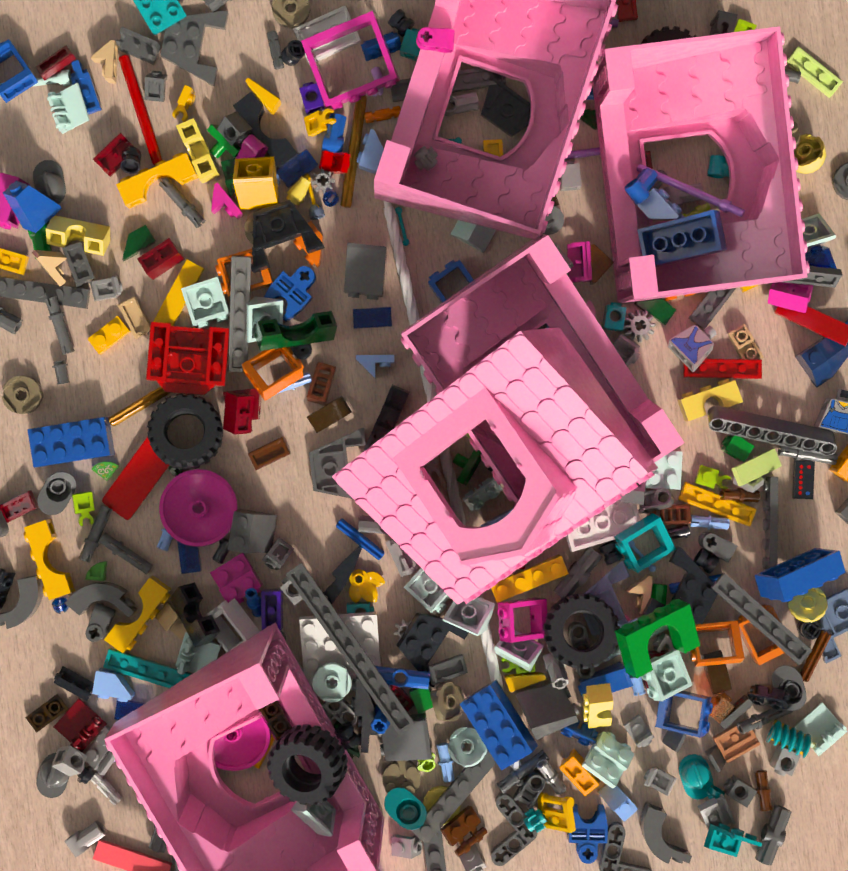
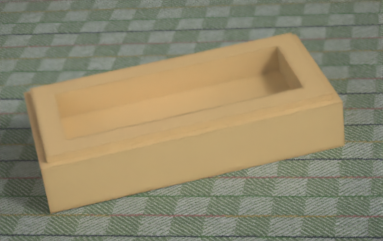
[118,296,151,339]

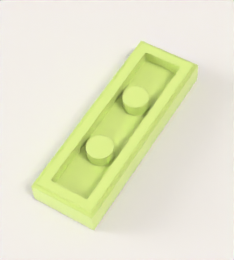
[787,46,843,98]
[731,448,782,486]

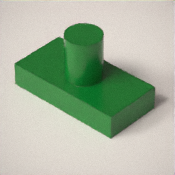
[207,124,241,158]
[453,450,482,486]

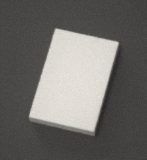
[293,6,361,65]

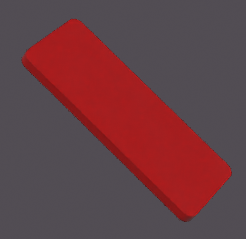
[102,437,170,520]

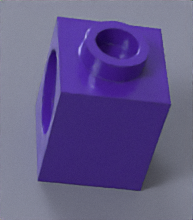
[299,82,325,115]

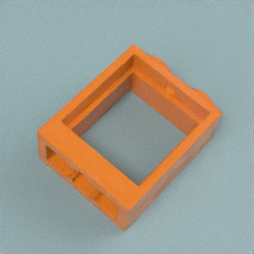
[215,249,273,297]
[242,347,304,401]
[736,604,784,665]
[690,621,745,667]

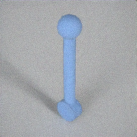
[628,540,656,572]

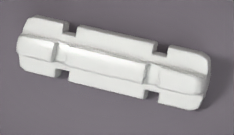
[91,771,122,805]

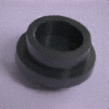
[77,766,95,784]

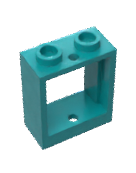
[614,513,676,573]

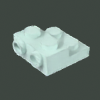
[181,277,230,328]
[646,451,683,490]
[404,568,451,615]
[641,649,692,701]
[582,731,635,789]

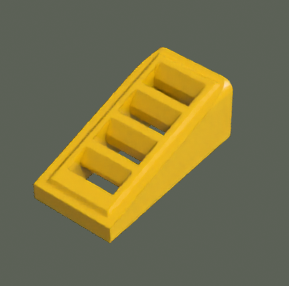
[246,78,281,115]
[504,672,546,692]

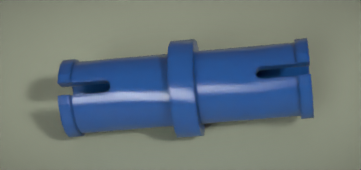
[245,588,261,617]

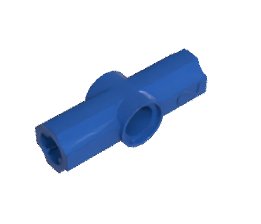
[375,666,430,689]

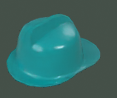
[679,754,714,800]
[384,788,427,830]

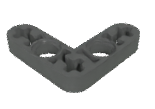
[491,793,538,866]
[599,822,651,871]

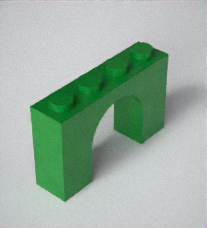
[615,599,700,678]

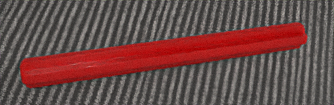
[119,55,163,166]

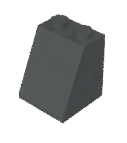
[344,243,387,300]
[228,509,278,553]
[515,684,579,740]
[378,713,432,761]

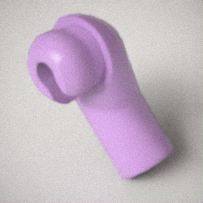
[371,67,384,97]

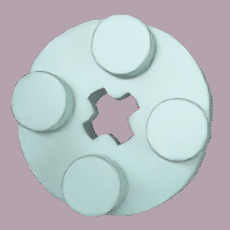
[312,662,351,702]
[448,727,487,767]

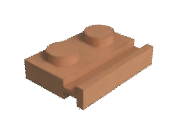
[712,719,760,763]

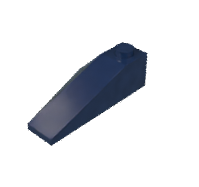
[795,320,848,388]

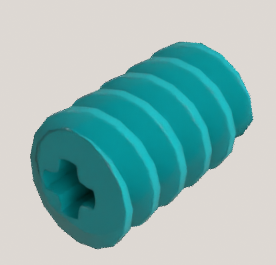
[766,721,811,758]

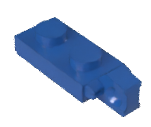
[70,60,102,115]

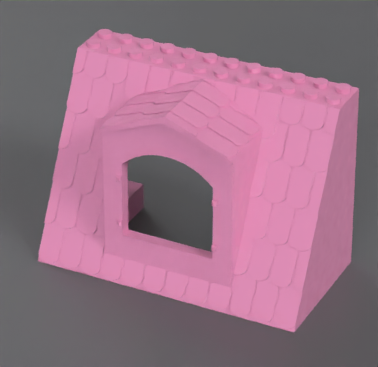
[374,0,618,240]
[592,26,809,303]
[400,235,684,506]
[332,327,658,605]
[104,623,385,871]

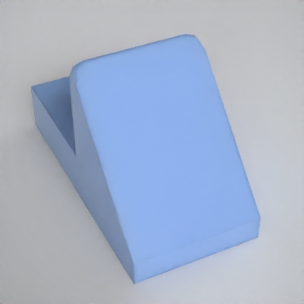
[356,355,395,379]
[598,784,638,822]

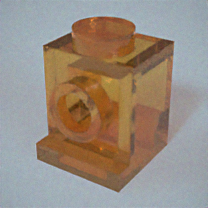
[709,692,735,724]

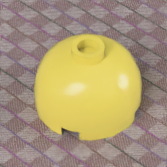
[794,134,826,174]

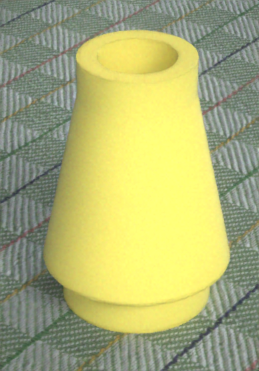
[286,176,311,206]

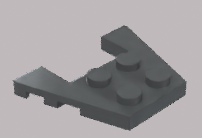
[160,11,229,86]
[309,428,366,499]

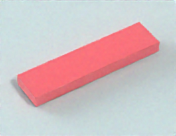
[93,839,172,871]

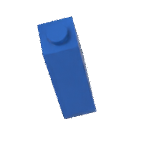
[3,181,62,233]
[577,661,633,696]

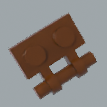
[440,805,488,857]

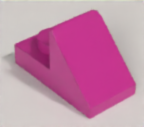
[211,182,244,220]

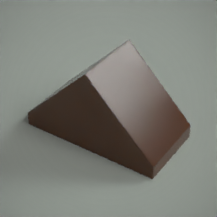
[590,244,614,285]

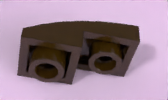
[307,396,352,433]
[702,650,732,695]
[25,694,68,733]
[258,701,293,741]

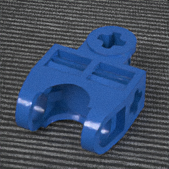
[264,266,316,322]
[567,804,608,864]

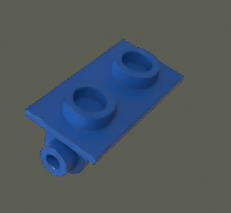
[361,31,401,61]
[560,720,598,746]

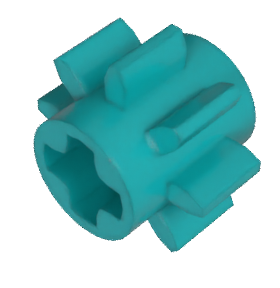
[523,808,547,833]

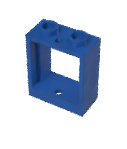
[0,39,38,103]
[428,260,474,303]
[655,691,713,738]

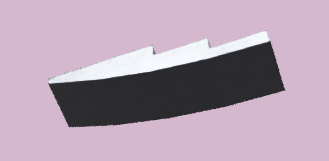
[363,384,410,452]
[323,545,362,604]

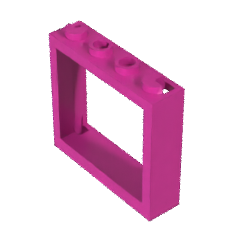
[301,11,400,110]

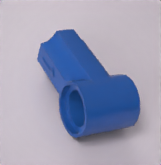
[322,113,347,153]
[624,168,658,205]
[371,704,390,734]

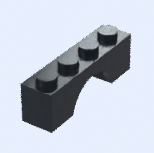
[233,92,299,171]

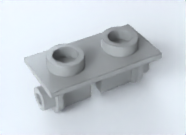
[385,539,418,577]

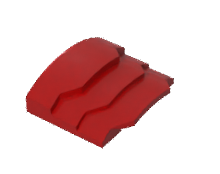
[146,322,229,395]

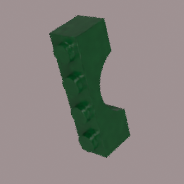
[255,311,337,351]

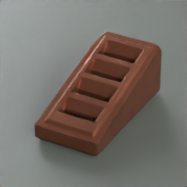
[307,362,336,406]
[650,504,691,525]

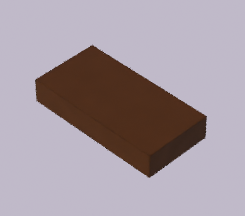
[248,437,291,470]

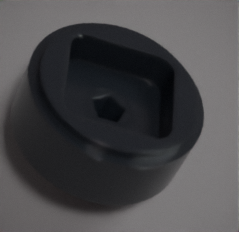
[293,344,312,360]

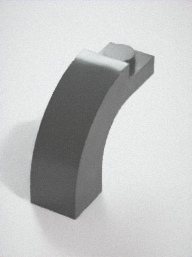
[0,575,43,629]
[65,582,137,617]
[641,802,692,864]

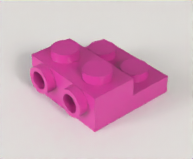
[210,553,263,604]

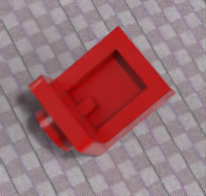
[319,150,351,174]

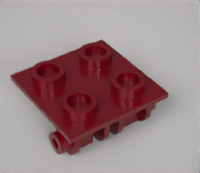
[53,698,107,752]

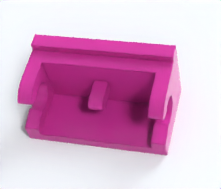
[567,241,592,283]
[768,282,813,313]

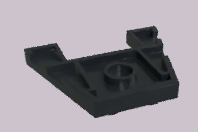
[480,73,530,137]
[251,200,325,273]
[643,546,718,624]
[397,613,469,688]

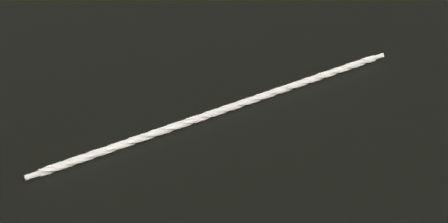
[383,201,524,786]

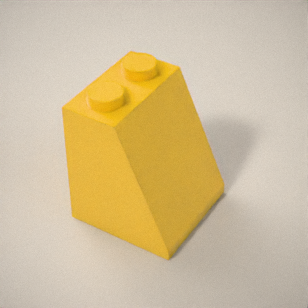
[233,157,279,210]

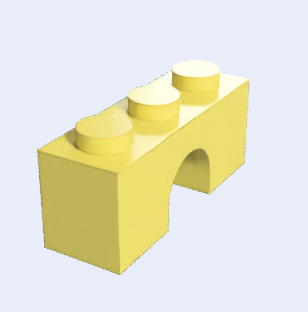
[176,118,220,183]
[46,216,110,256]
[678,378,743,421]
[582,683,613,729]

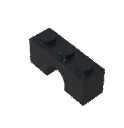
[170,582,220,647]

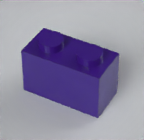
[261,589,283,630]

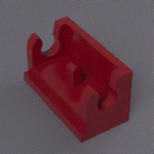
[93,133,134,177]
[137,238,185,280]
[223,391,254,435]

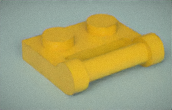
[537,792,576,833]

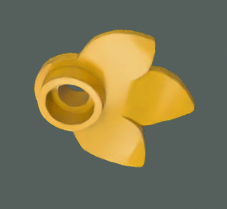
[349,569,385,603]

